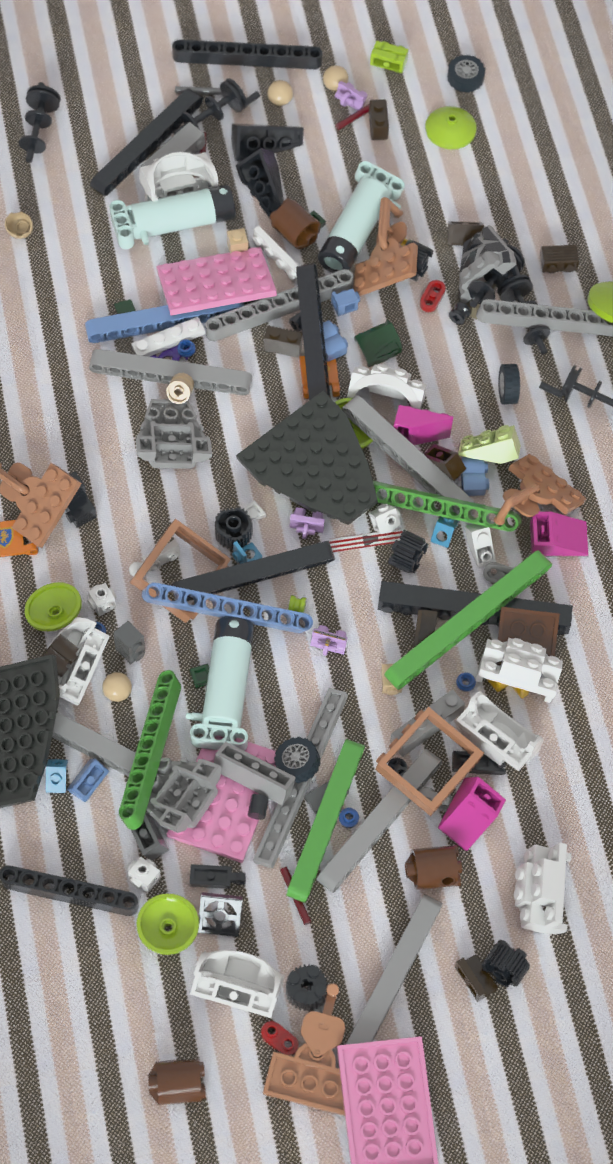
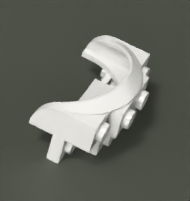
[139,152,218,202]
[347,364,427,409]
[50,617,110,706]
[475,638,563,703]
[455,691,544,771]
[514,843,572,934]
[190,950,285,1018]

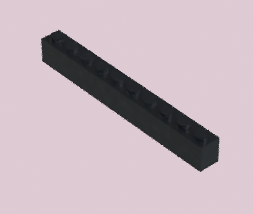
[378,581,573,635]

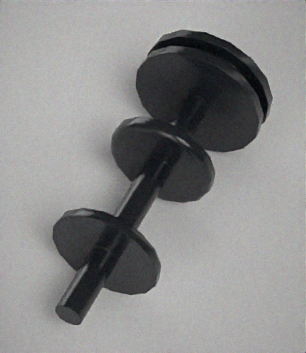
[173,78,260,135]
[19,82,61,163]
[469,238,525,308]
[497,265,551,355]
[539,365,613,408]

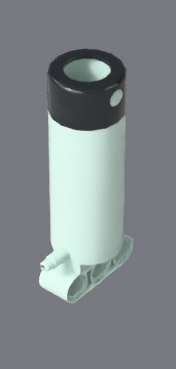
[318,161,405,273]
[109,184,236,249]
[186,616,254,751]

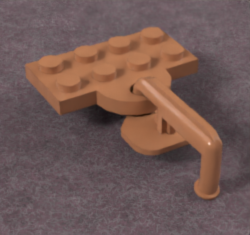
[353,197,418,297]
[494,454,587,525]
[0,462,82,548]
[263,983,345,1116]

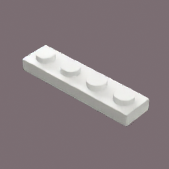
[253,226,299,283]
[131,317,206,357]

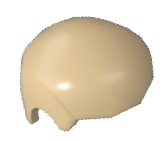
[323,65,349,91]
[267,80,293,106]
[4,211,33,239]
[102,672,132,702]

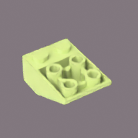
[458,425,521,464]

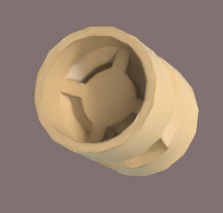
[166,373,194,404]

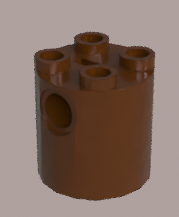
[270,198,321,250]
[405,845,462,890]
[148,1058,206,1105]

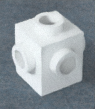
[369,504,401,534]
[87,583,117,616]
[128,857,161,893]

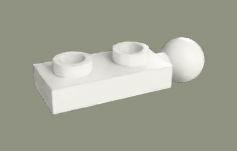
[129,540,180,576]

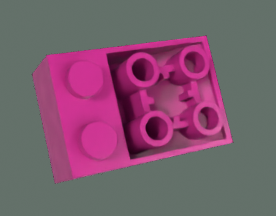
[394,405,454,445]
[530,512,589,556]
[438,777,506,851]

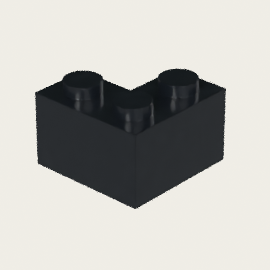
[65,471,97,528]

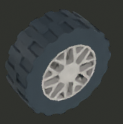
[447,55,485,93]
[498,364,520,404]
[274,737,321,783]

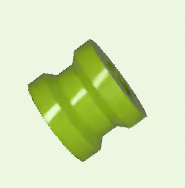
[288,595,307,613]

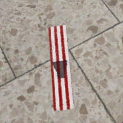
[329,529,403,552]

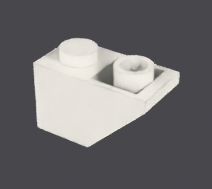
[464,524,496,567]

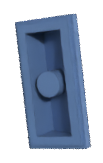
[67,758,109,802]

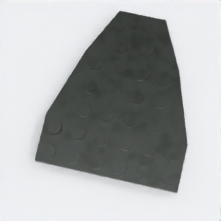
[236,391,378,525]
[0,654,60,808]

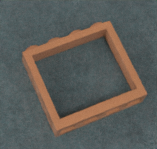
[129,518,231,623]
[375,707,484,816]

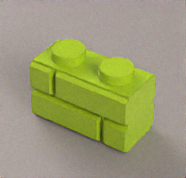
[370,41,409,73]

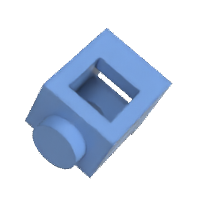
[331,289,360,316]

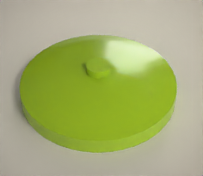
[587,281,613,323]

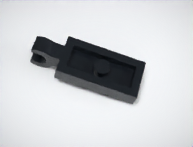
[189,864,246,889]

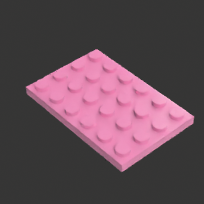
[156,247,277,315]
[167,736,276,863]
[337,1037,438,1164]

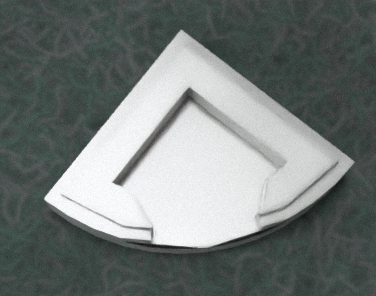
[244,500,266,520]

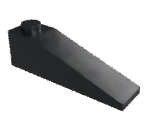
[231,123,304,161]
[235,148,284,218]

